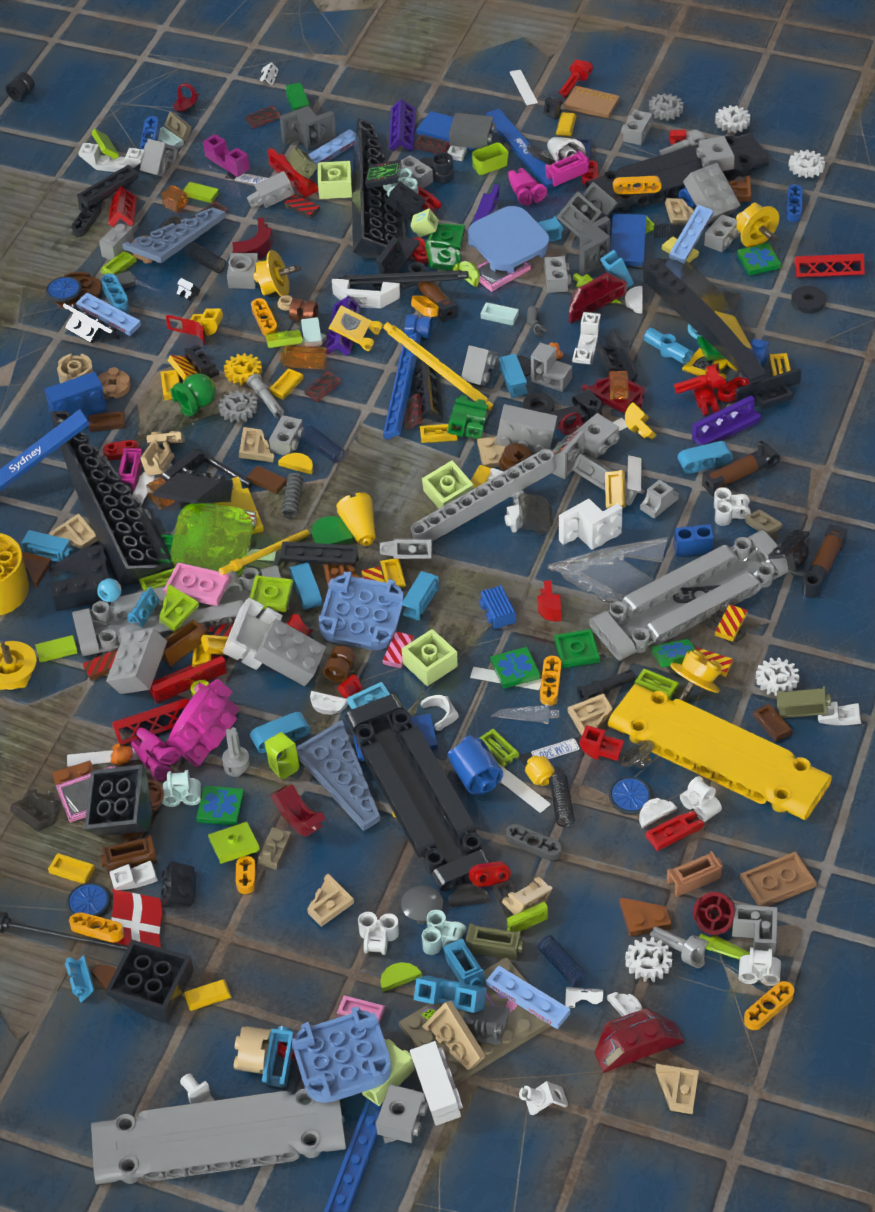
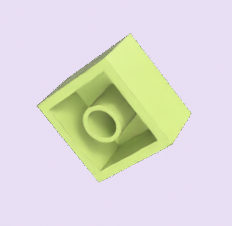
[318,161,352,199]
[422,460,474,509]
[402,629,458,686]

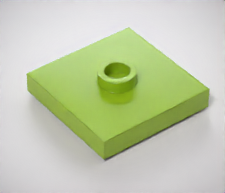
[265,330,303,348]
[250,575,293,612]
[208,822,260,864]

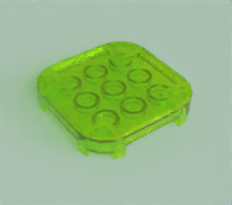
[171,503,253,575]

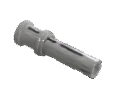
[247,374,284,418]

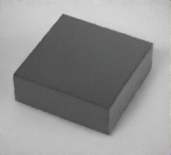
[115,271,136,289]

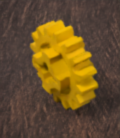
[224,353,262,385]

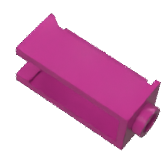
[545,151,590,187]
[118,448,143,493]

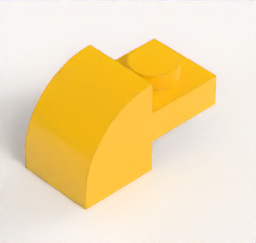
[190,309,223,336]
[625,402,657,440]

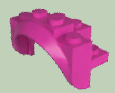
[166,679,240,768]

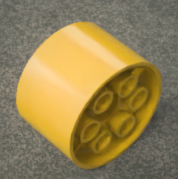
[0,533,29,616]

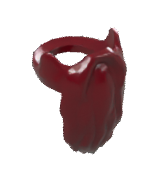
[173,83,200,113]
[554,410,583,436]

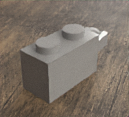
[247,171,295,208]
[99,222,138,260]
[380,538,432,559]

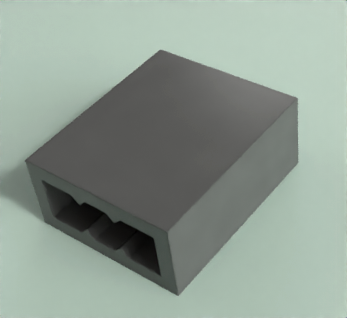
[449,113,496,149]

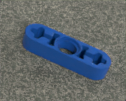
[140,116,161,150]
[786,184,803,222]

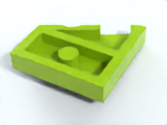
[159,584,199,631]

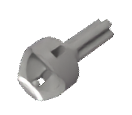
[659,129,705,155]
[222,727,250,777]
[650,926,710,968]

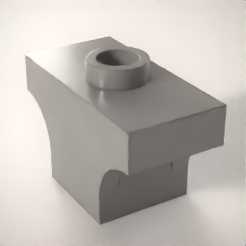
[640,479,679,519]

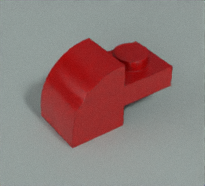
[537,580,561,622]
[580,725,624,761]

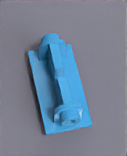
[127,587,160,628]
[65,955,95,1003]

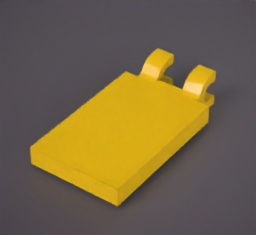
[214,476,264,541]

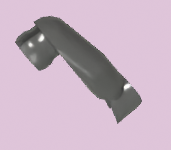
[527,306,546,336]

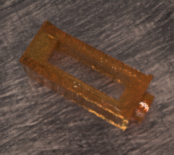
[280,346,327,370]

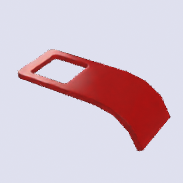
[166,315,205,345]

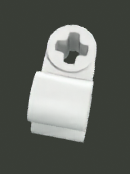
[714,488,751,526]
[680,776,722,822]
[358,912,399,955]
[738,947,781,986]

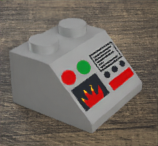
[552,430,585,479]

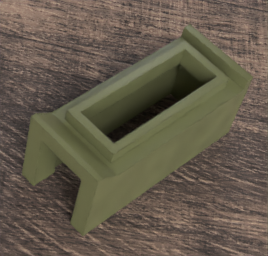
[286,146,318,179]
[777,686,831,718]
[466,923,524,961]

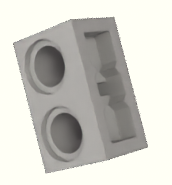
[621,110,652,145]
[401,155,433,189]
[704,214,740,252]
[544,256,571,293]
[269,415,305,456]

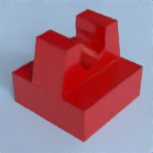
[669,130,686,145]
[337,675,364,699]

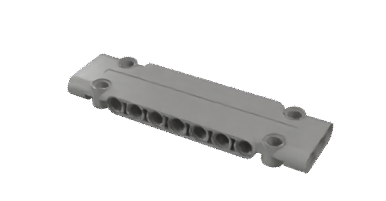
[589,530,790,661]
[72,566,289,657]
[91,1089,346,1185]

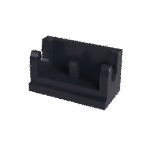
[184,345,219,378]

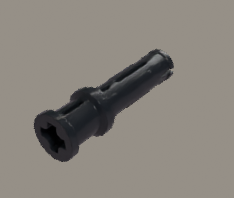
[577,669,636,702]

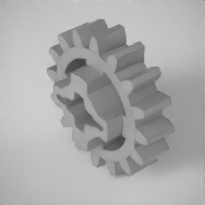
[649,93,683,121]
[218,390,257,423]

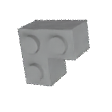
[140,139,179,177]
[531,343,572,392]
[461,345,499,386]
[732,904,777,957]

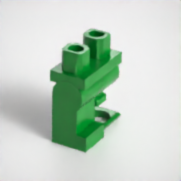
[447,395,488,439]

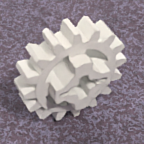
[715,105,750,133]
[789,150,825,178]
[756,657,799,696]
[625,937,672,982]

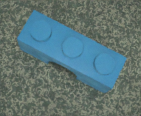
[414,975,487,1013]

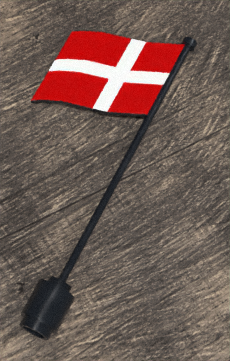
[0,889,162,950]

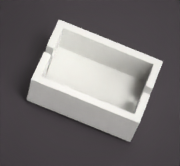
[222,598,282,670]
[410,1041,463,1126]

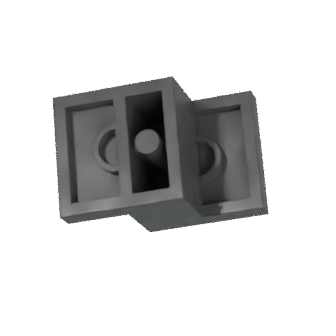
[280,106,336,150]
[556,182,619,238]
[579,216,610,276]

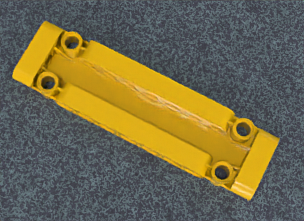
[608,684,832,820]

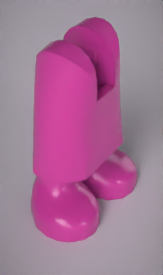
[508,168,547,206]
[131,727,181,782]

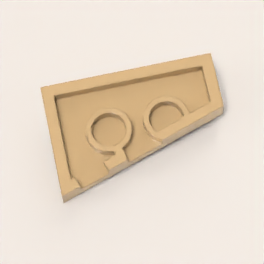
[422,1001,486,1070]

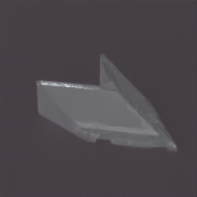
[547,537,668,603]

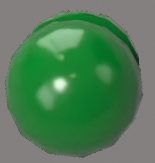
[170,373,216,417]

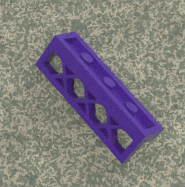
[389,99,416,152]
[472,184,500,224]
[324,296,360,356]
[692,396,761,446]

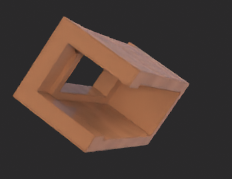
[667,851,723,897]

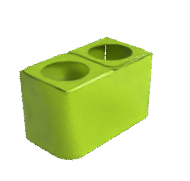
[472,143,509,176]
[265,732,299,780]

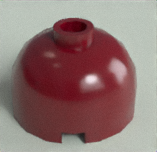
[693,892,736,935]

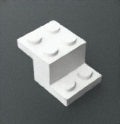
[559,499,622,550]

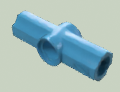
[644,327,693,365]

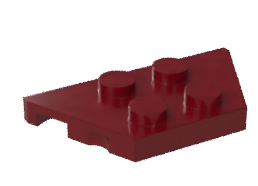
[582,374,645,414]

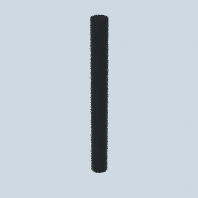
[199,449,253,488]

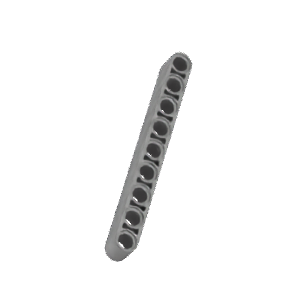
[411,449,556,541]

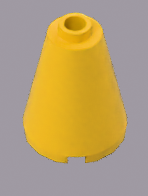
[336,492,376,546]

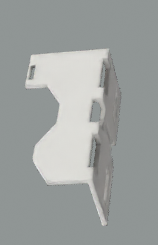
[260,62,279,86]
[565,987,603,1008]

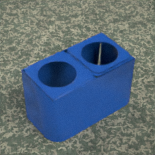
[673,524,714,557]

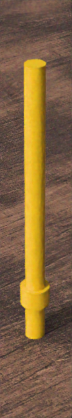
[219,529,310,575]

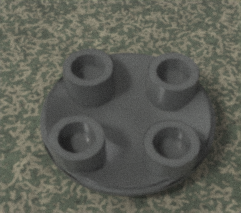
[401,886,443,924]

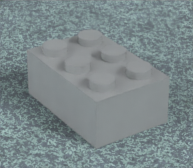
[683,163,741,224]
[496,404,557,453]
[254,618,326,686]
[106,628,167,694]

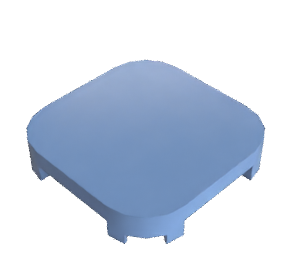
[468,206,549,274]
[319,572,403,650]
[292,1007,392,1103]

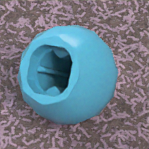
[97,578,121,602]

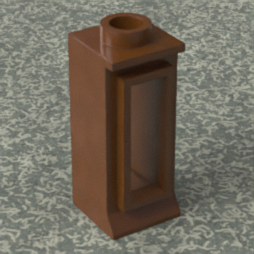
[162,620,208,667]
[100,835,157,875]

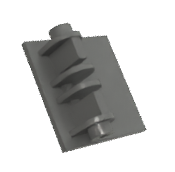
[463,1005,510,1045]

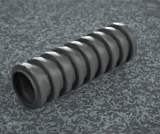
[281,473,304,519]

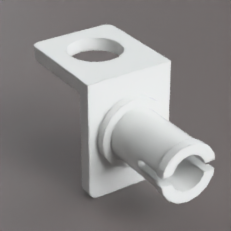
[180,1073,215,1104]
[519,1081,568,1116]

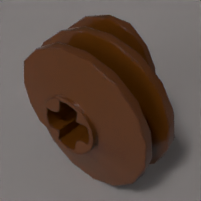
[499,443,532,472]

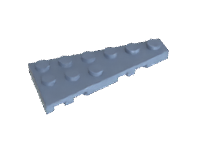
[123,207,226,263]
[296,720,380,831]

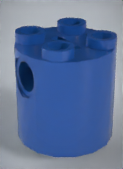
[448,735,503,795]

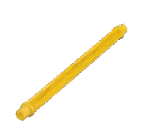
[383,322,494,411]

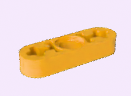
[613,176,661,194]
[411,296,439,317]
[251,298,278,336]
[540,656,561,706]
[69,912,124,942]
[744,981,794,1030]

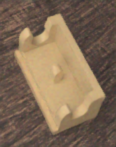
[140,440,174,476]
[502,877,553,915]

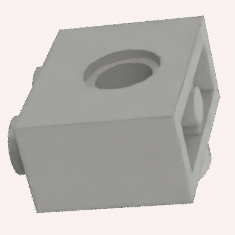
[696,136,734,171]
[227,253,261,289]
[574,413,619,459]
[376,1084,428,1143]

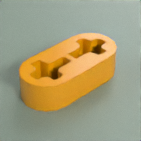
[236,856,256,894]

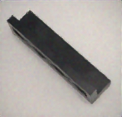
[77,165,139,211]
[412,362,443,423]
[280,541,359,566]

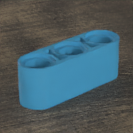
[102,274,130,314]
[677,441,734,474]
[289,562,322,610]
[250,712,311,753]

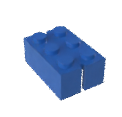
[45,372,107,417]

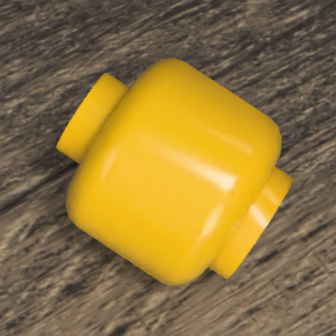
[525,755,555,786]

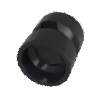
[5,72,35,101]
[432,152,454,184]

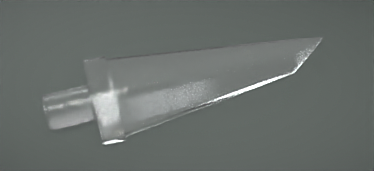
[491,704,559,724]

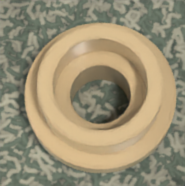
[278,295,293,311]

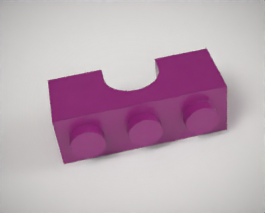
[203,134,250,177]

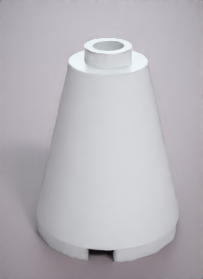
[547,137,586,162]

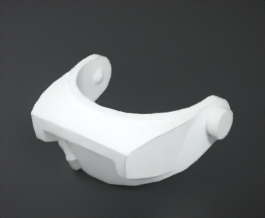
[421,695,459,731]

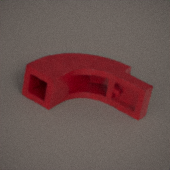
[232,217,273,260]
[270,784,326,837]

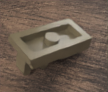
[164,111,192,141]
[745,509,783,541]
[257,827,292,869]

